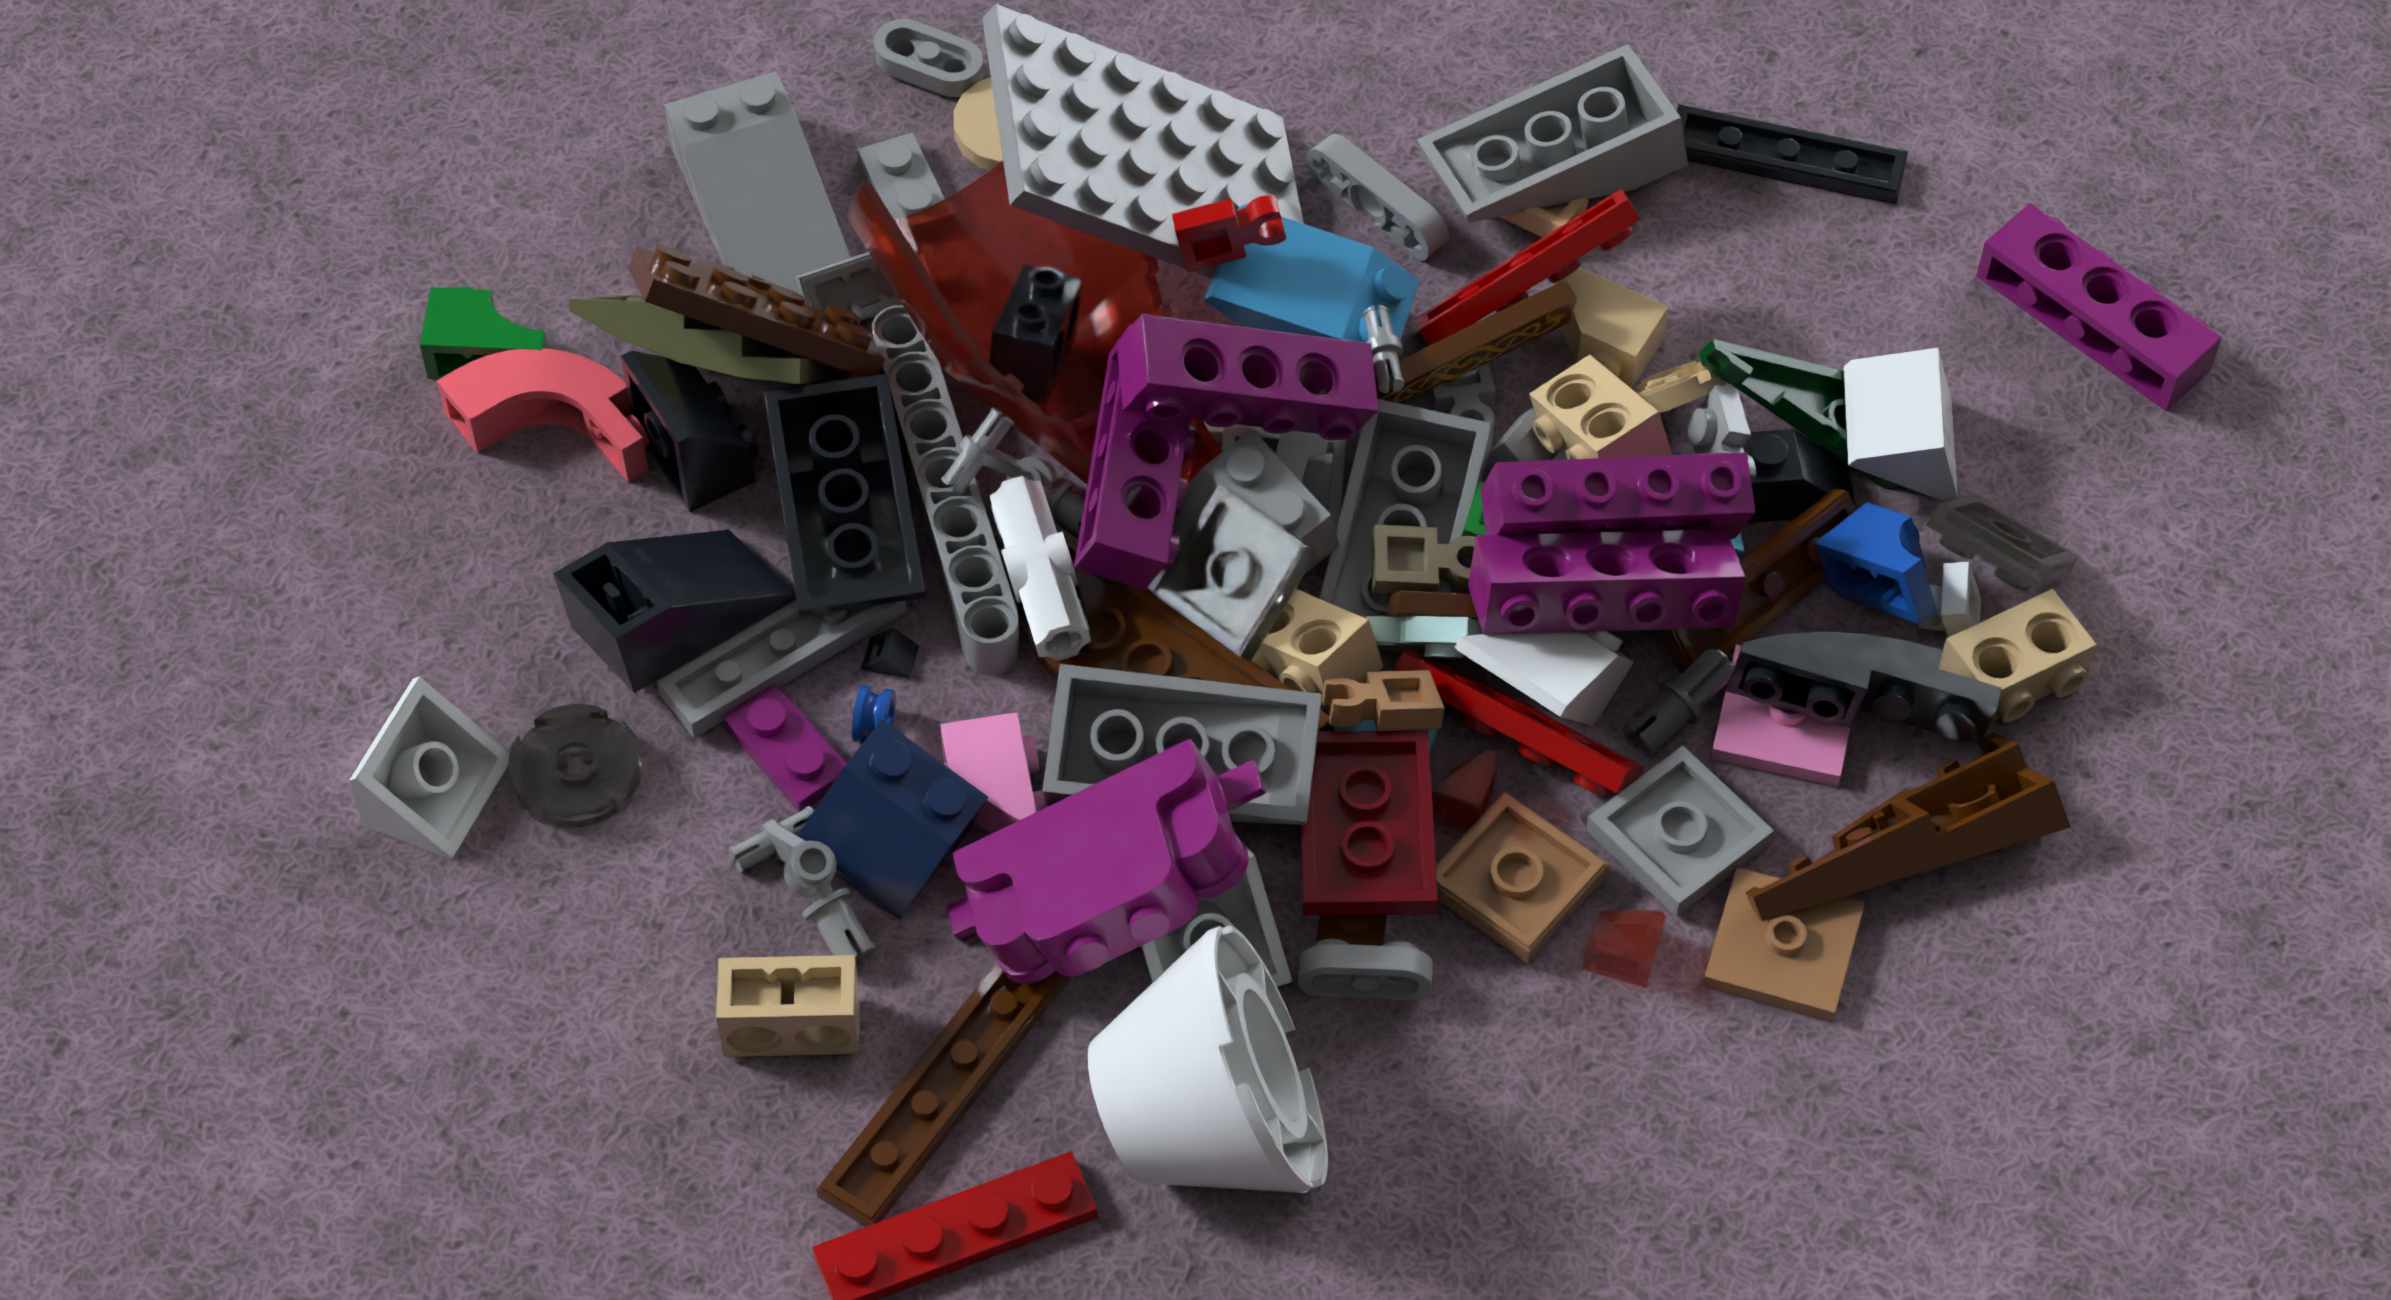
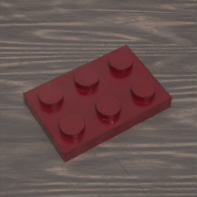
[1300,730,1438,916]

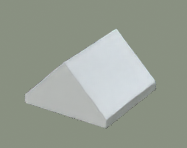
[1844,348,1958,501]
[349,676,514,859]

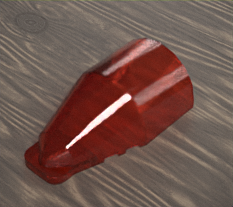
[847,160,1222,518]

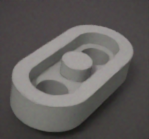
[874,19,984,97]
[1298,939,1433,1000]

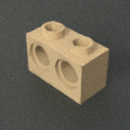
[1529,355,1672,459]
[1226,581,1383,713]
[1939,589,2097,723]
[716,955,860,1057]

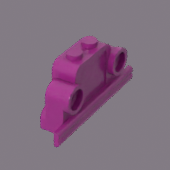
[947,739,1266,984]

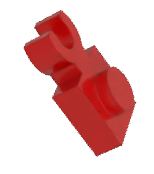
[1172,195,1287,272]

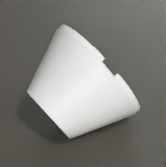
[1088,925,1328,1193]

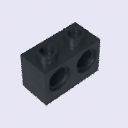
[986,264,1083,405]

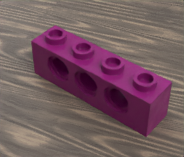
[1976,203,2222,411]
[1116,314,1379,441]
[1074,324,1196,590]
[1481,452,1755,539]
[1468,529,1745,634]

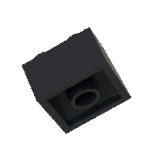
[621,351,759,512]

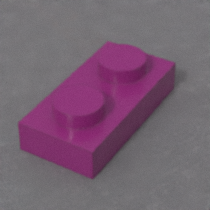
[723,684,847,812]

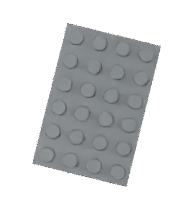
[982,4,1304,279]

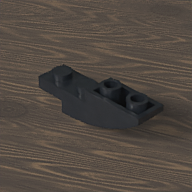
[1726,632,2001,745]

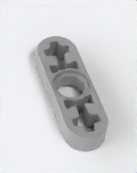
[1306,134,1449,261]

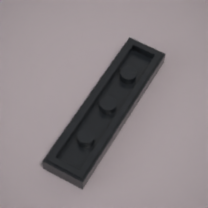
[1677,104,1909,205]

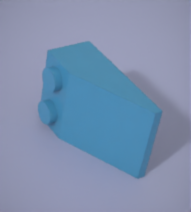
[1204,204,1420,343]

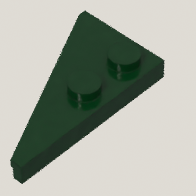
[1699,339,1901,489]

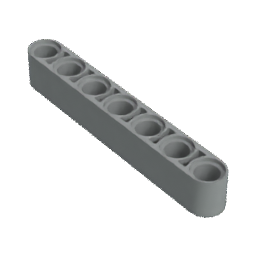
[872,305,1020,675]

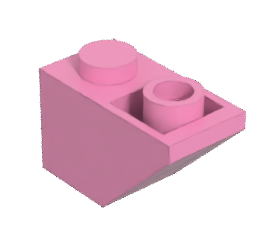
[940,712,1048,833]

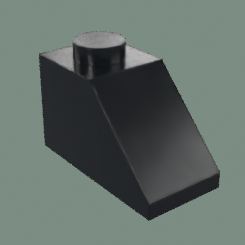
[1743,429,1857,523]

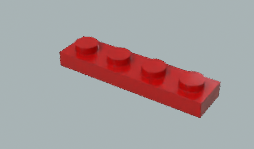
[1416,188,1640,346]
[1394,650,1644,797]
[812,1151,1097,1300]

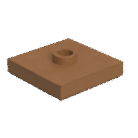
[1436,792,1610,964]
[1702,867,1865,1023]

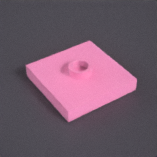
[1711,645,1850,787]

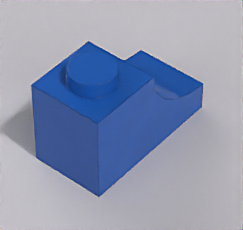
[1815,502,1938,624]

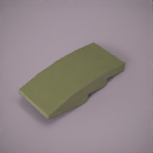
[569,295,843,384]

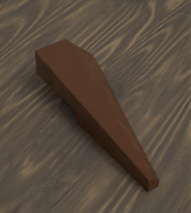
[1746,732,2071,921]

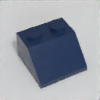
[798,720,988,919]

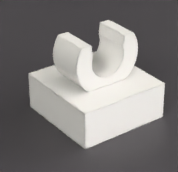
[1919,562,1981,637]

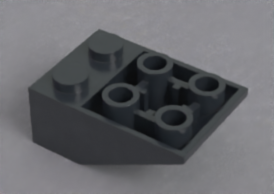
[553,530,796,693]

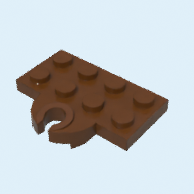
[628,245,885,377]

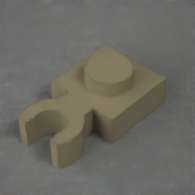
[1371,525,1476,594]

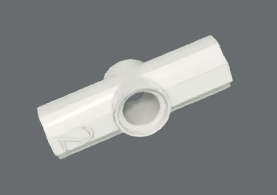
[990,476,1091,661]

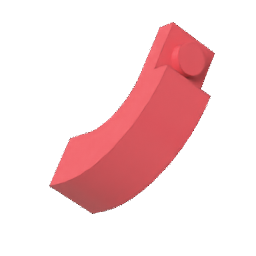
[437,349,650,483]

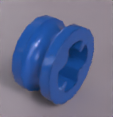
[852,685,896,743]

